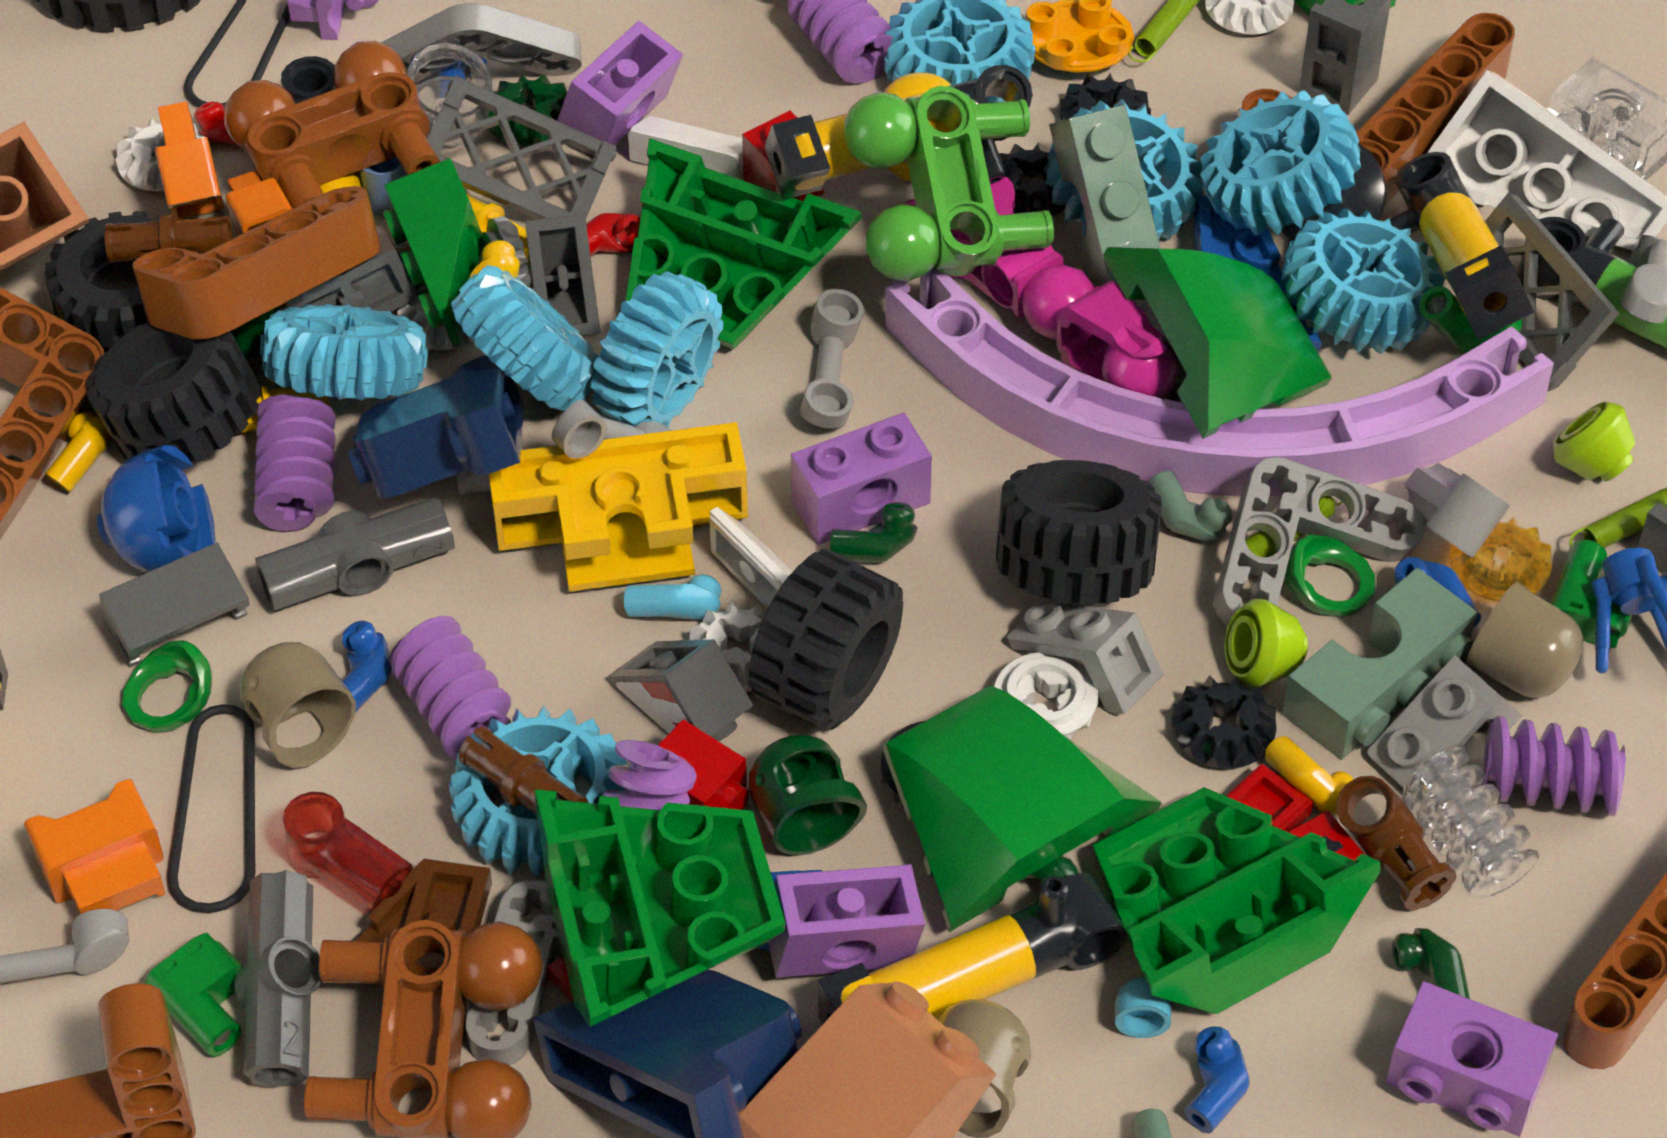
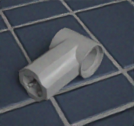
[1405,463,1510,558]

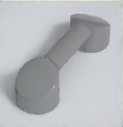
[1620,235,1667,323]
[799,289,864,429]
[552,399,672,458]
[0,909,129,983]

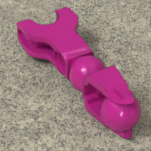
[903,176,1180,399]

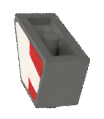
[608,639,753,741]

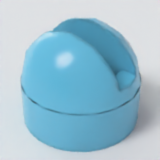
[1115,977,1171,1038]

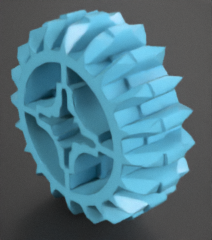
[884,0,1035,103]
[1200,90,1361,236]
[1046,99,1203,241]
[1280,208,1445,354]
[451,265,599,411]
[591,271,723,427]
[260,303,428,401]
[449,704,628,878]

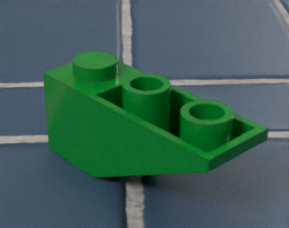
[383,158,482,347]

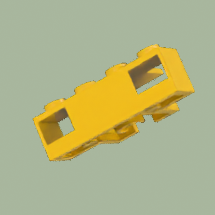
[488,422,748,592]

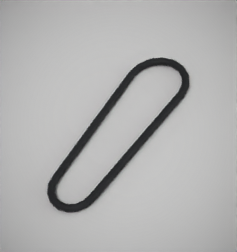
[184,0,290,108]
[167,704,256,913]

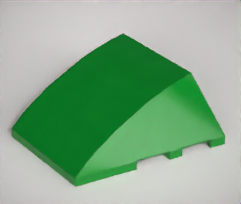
[625,138,863,349]
[1103,247,1332,439]
[883,685,1162,932]
[1093,787,1381,1014]
[535,789,785,1027]

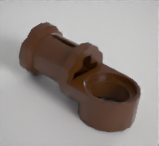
[1336,775,1457,911]

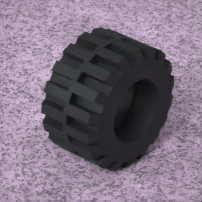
[45,211,160,354]
[87,322,261,463]
[995,460,1162,605]
[748,549,904,731]

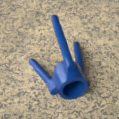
[1591,547,1667,674]

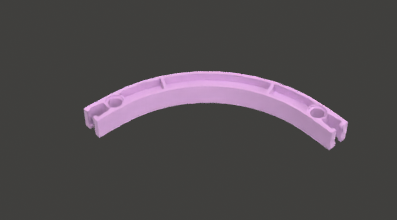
[885,269,1554,496]

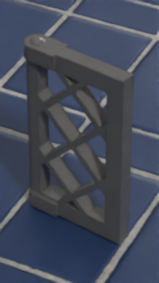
[427,75,617,219]
[1485,193,1620,392]

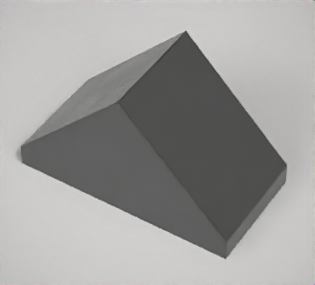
[525,213,601,336]

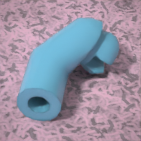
[624,574,722,620]

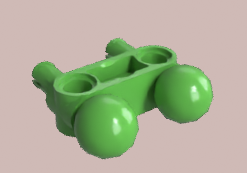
[844,86,1054,282]

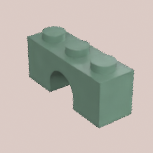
[1049,104,1160,287]
[1282,567,1477,760]

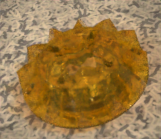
[1449,515,1552,601]

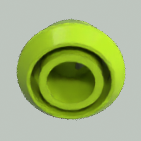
[1553,401,1636,482]
[1224,599,1308,687]

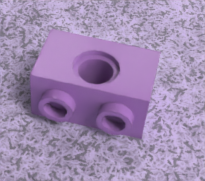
[557,20,683,145]
[791,412,932,545]
[768,864,925,978]
[1386,981,1558,1137]

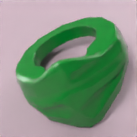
[1284,535,1375,617]
[122,640,212,733]

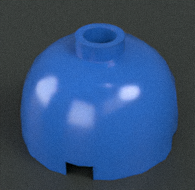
[97,445,216,573]

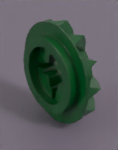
[484,73,567,147]

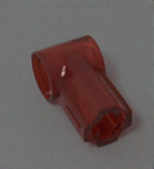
[283,791,413,913]

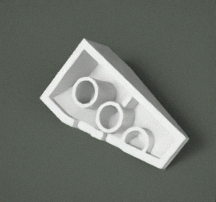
[1427,70,1667,251]

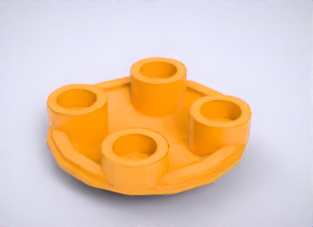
[1026,0,1134,73]

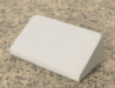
[628,116,743,180]
[709,507,793,608]

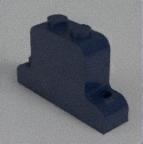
[348,355,524,499]
[533,970,802,1138]

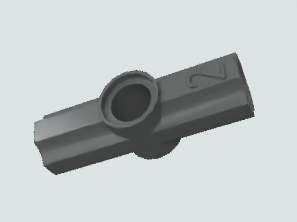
[255,497,455,610]
[234,870,322,1089]

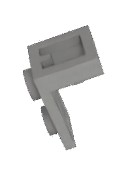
[1007,601,1164,714]
[1368,655,1523,795]

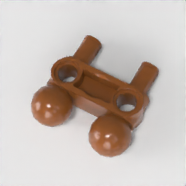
[224,40,440,209]
[304,920,543,1138]

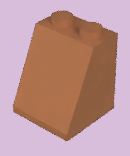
[0,121,89,271]
[739,981,996,1138]

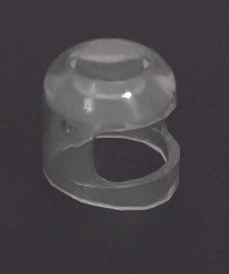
[407,42,492,152]

